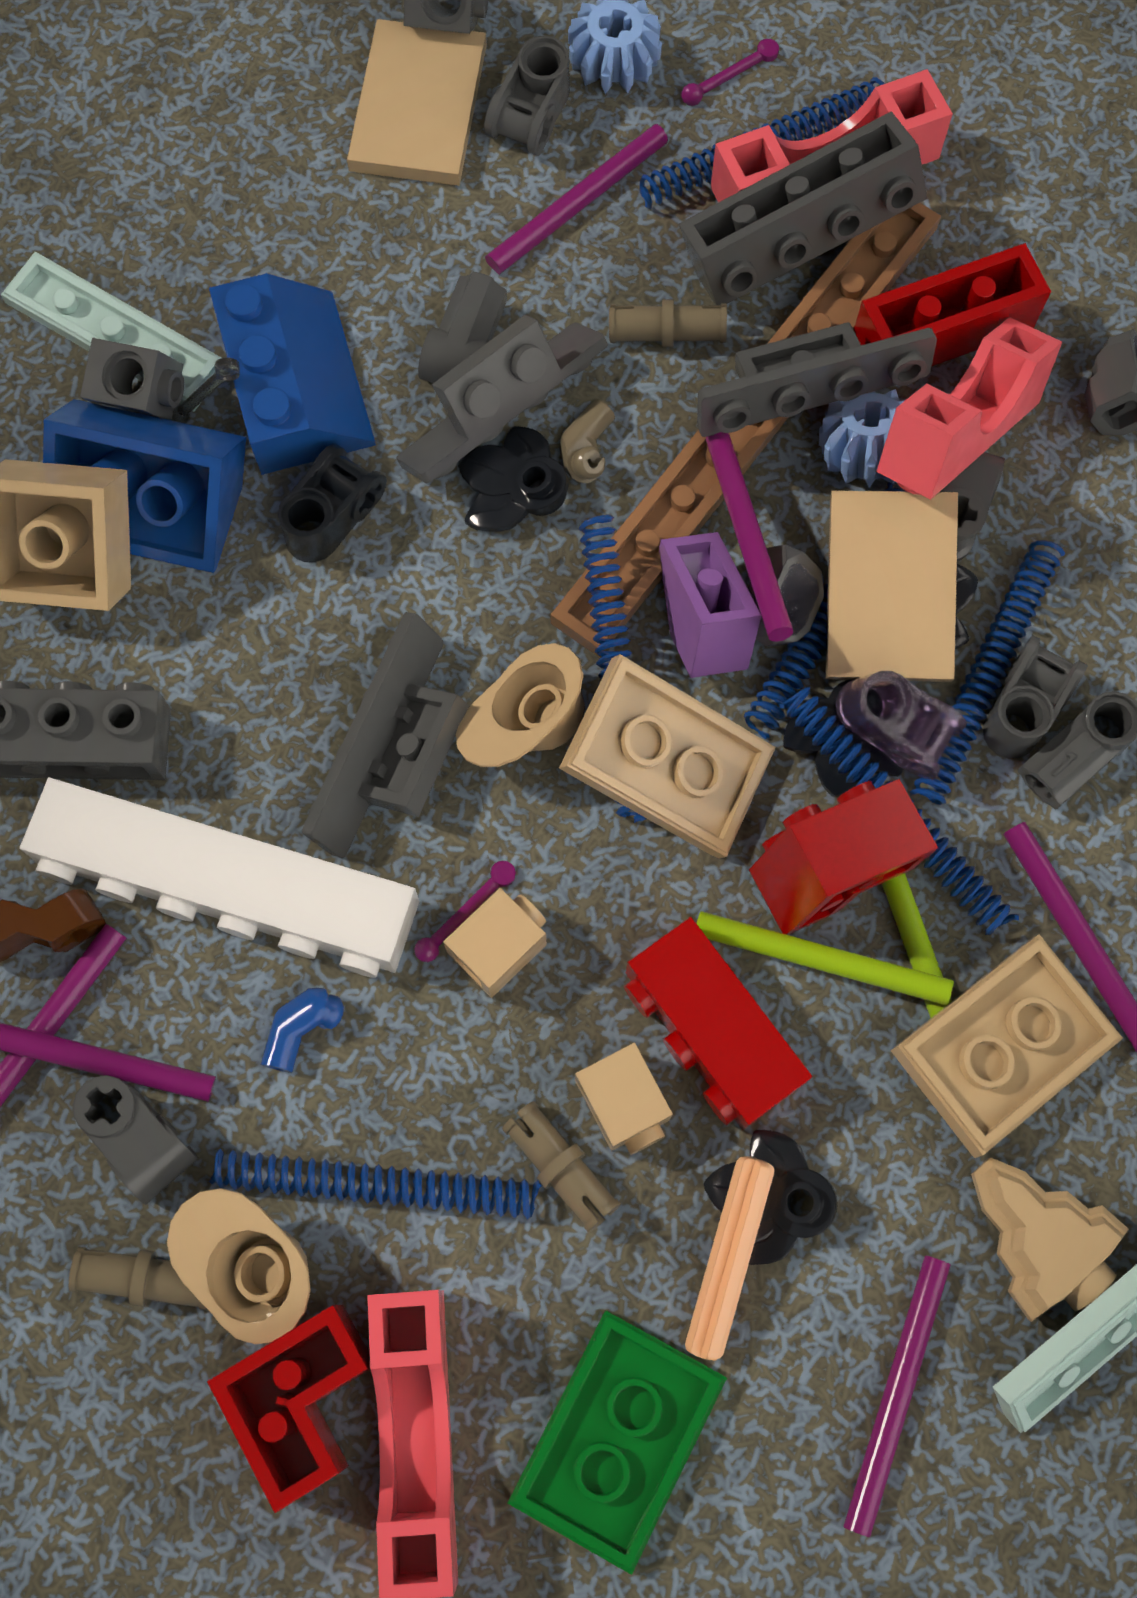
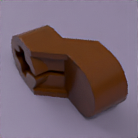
[0,888,106,962]

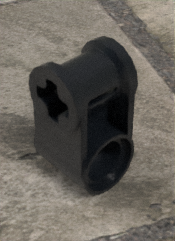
[278,444,387,563]

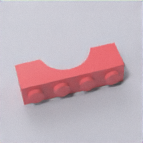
[711,69,953,203]
[876,317,1062,500]
[367,1290,458,1598]

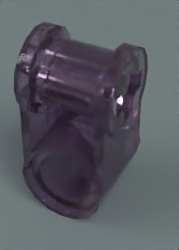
[836,671,967,780]

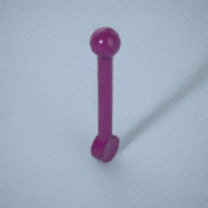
[681,39,779,106]
[414,861,516,962]

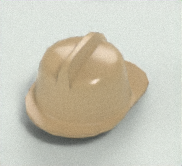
[456,643,585,767]
[167,1188,311,1345]

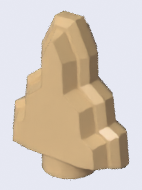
[971,1158,1129,1322]

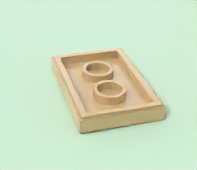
[347,19,487,186]
[826,491,958,682]
[559,654,776,858]
[890,934,1123,1158]

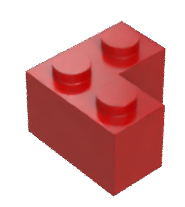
[749,779,938,935]
[207,1305,370,1513]

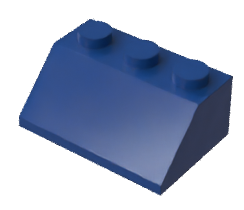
[209,273,376,475]
[43,399,246,573]

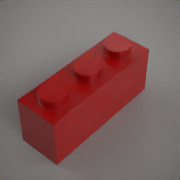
[853,243,1051,366]
[624,917,813,1131]

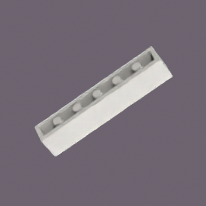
[19,777,420,978]

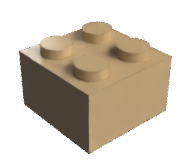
[0,459,131,611]

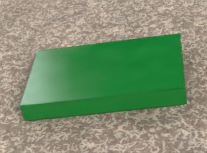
[507,1310,727,1575]

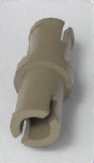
[609,299,727,347]
[502,1101,621,1233]
[68,1246,207,1310]

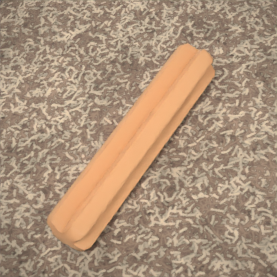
[685,1156,775,1361]

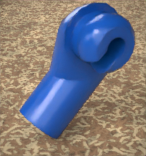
[260,988,344,1073]

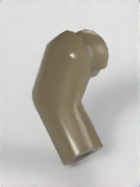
[560,399,615,483]

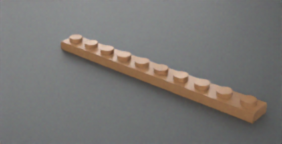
[550,203,941,658]

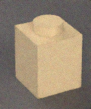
[443,888,547,998]
[575,1042,673,1155]

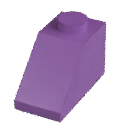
[659,532,761,678]

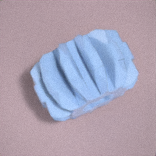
[568,0,662,94]
[819,389,905,488]

